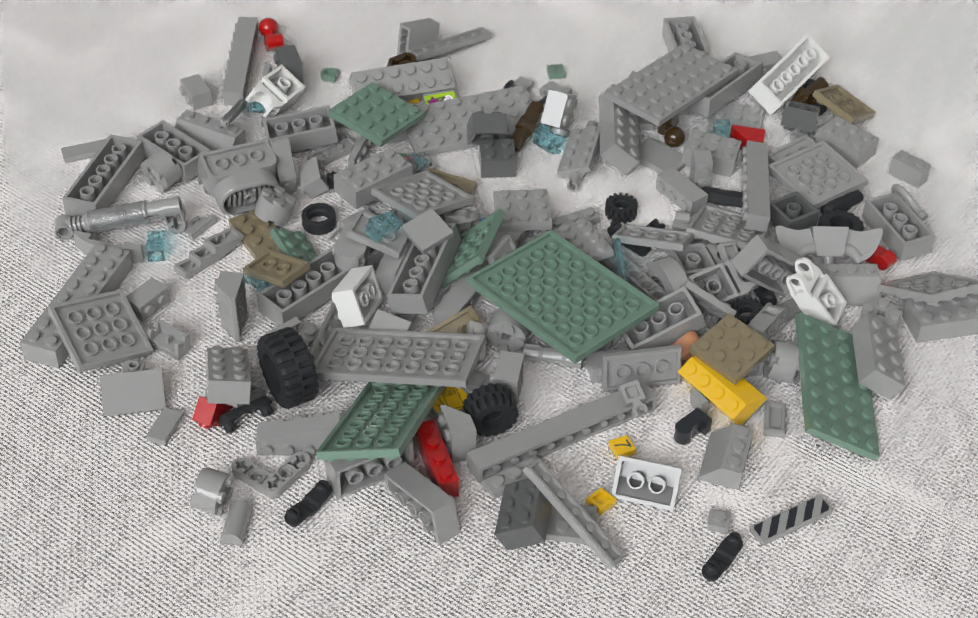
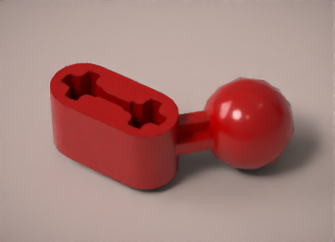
[259,18,284,51]

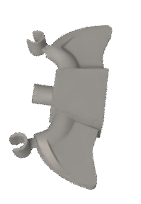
[775,226,883,264]

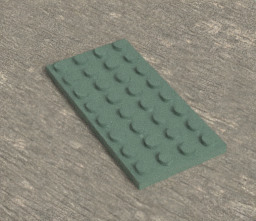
[795,312,880,461]
[316,382,446,462]

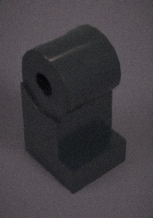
[673,407,712,445]

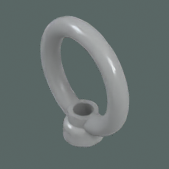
[891,184,929,222]

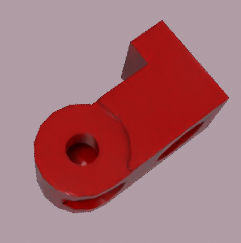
[865,245,897,271]

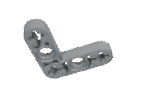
[231,451,311,498]

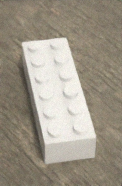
[748,34,830,115]

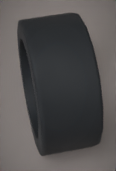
[301,203,336,235]

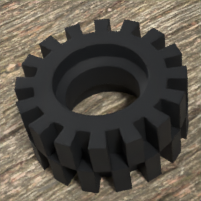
[605,192,638,224]
[731,297,762,325]

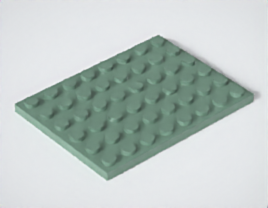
[467,230,660,364]

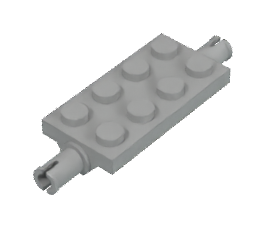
[557,121,600,191]

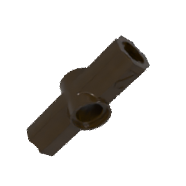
[783,77,829,108]
[510,100,544,151]

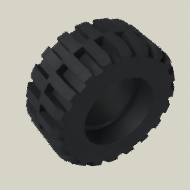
[257,327,319,409]

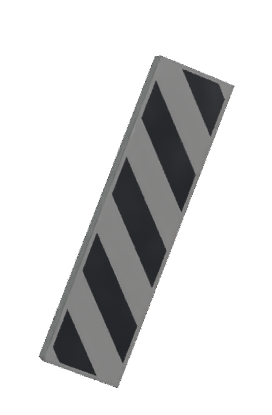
[749,495,833,546]

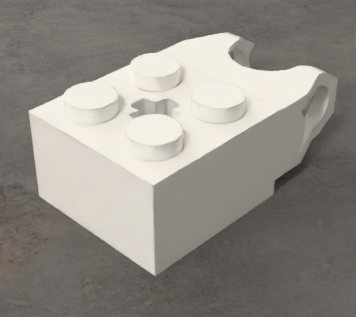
[245,64,306,118]
[786,257,847,326]

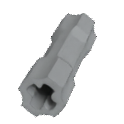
[523,343,583,369]

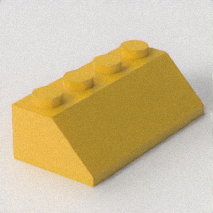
[678,356,767,425]

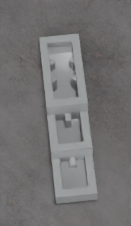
[174,227,244,280]

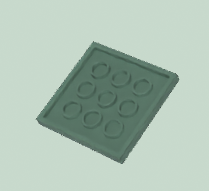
[328,82,425,147]
[440,208,505,289]

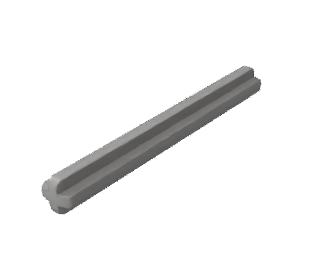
[219,99,247,128]

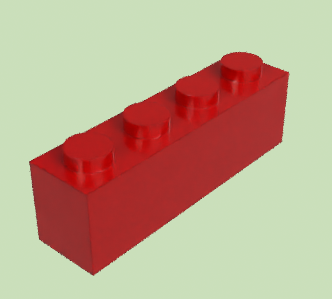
[415,419,459,498]

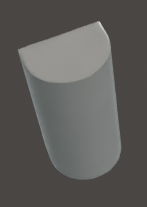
[220,501,252,546]

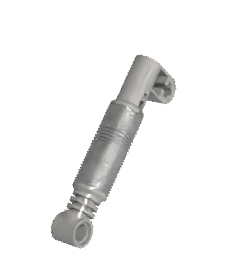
[54,196,186,240]

